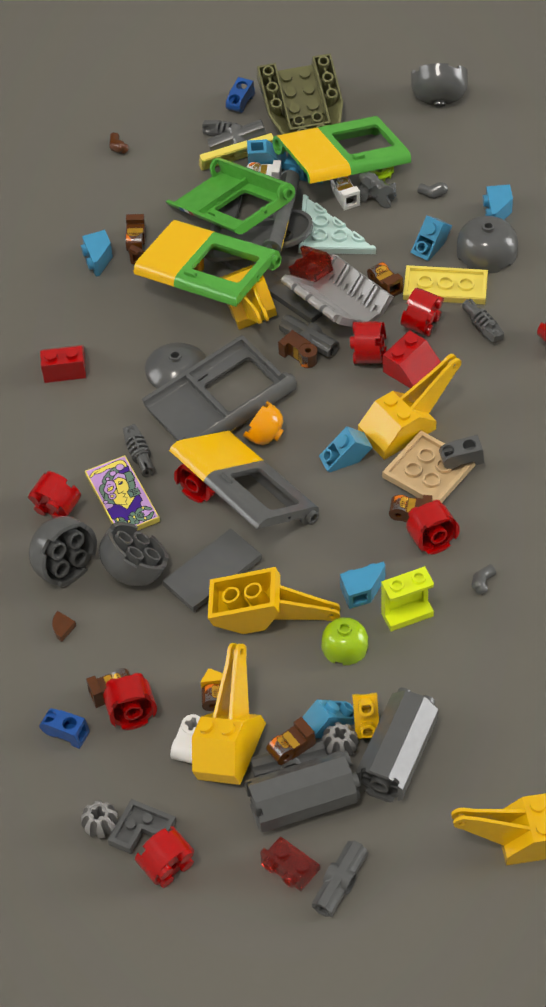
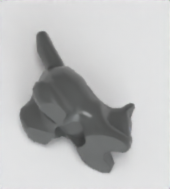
[358,171,397,208]

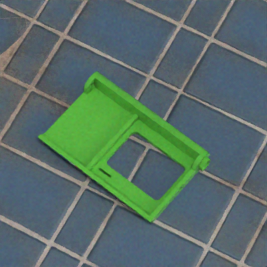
[165,157,295,234]

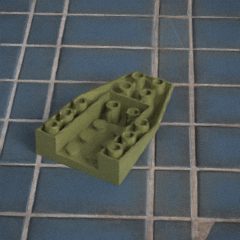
[257,53,343,142]

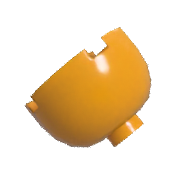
[243,401,284,445]

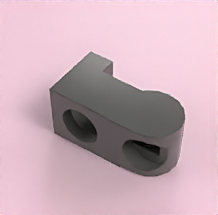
[439,435,484,469]

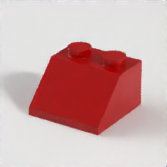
[383,330,441,389]
[40,345,86,383]

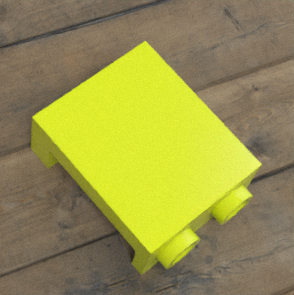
[381,566,434,631]

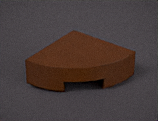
[129,244,144,265]
[52,611,76,642]

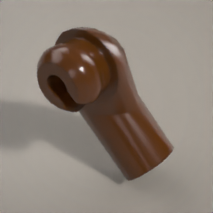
[109,132,129,154]

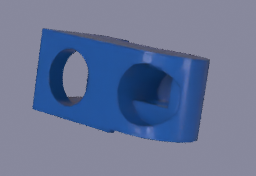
[226,77,255,113]
[39,708,90,749]

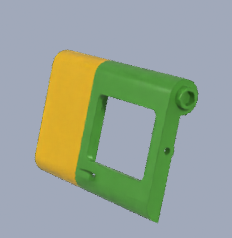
[272,116,411,184]
[133,220,282,307]

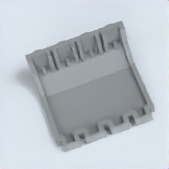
[281,254,394,327]

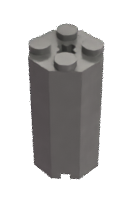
[356,687,438,802]
[245,751,360,833]

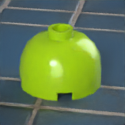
[321,617,368,666]

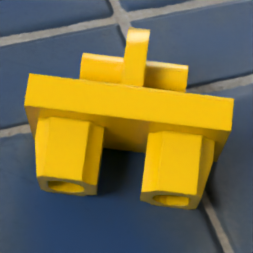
[352,693,379,739]

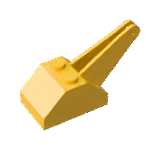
[220,264,277,330]
[358,354,462,460]
[208,567,340,634]
[192,643,266,785]
[451,793,546,866]

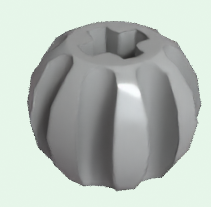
[321,722,359,755]
[81,800,118,839]

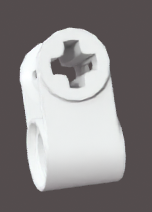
[170,714,200,764]

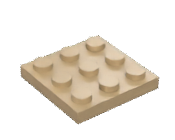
[382,431,475,502]

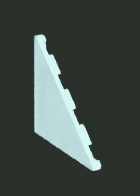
[299,195,376,254]

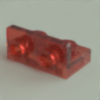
[288,245,333,282]
[260,836,320,891]

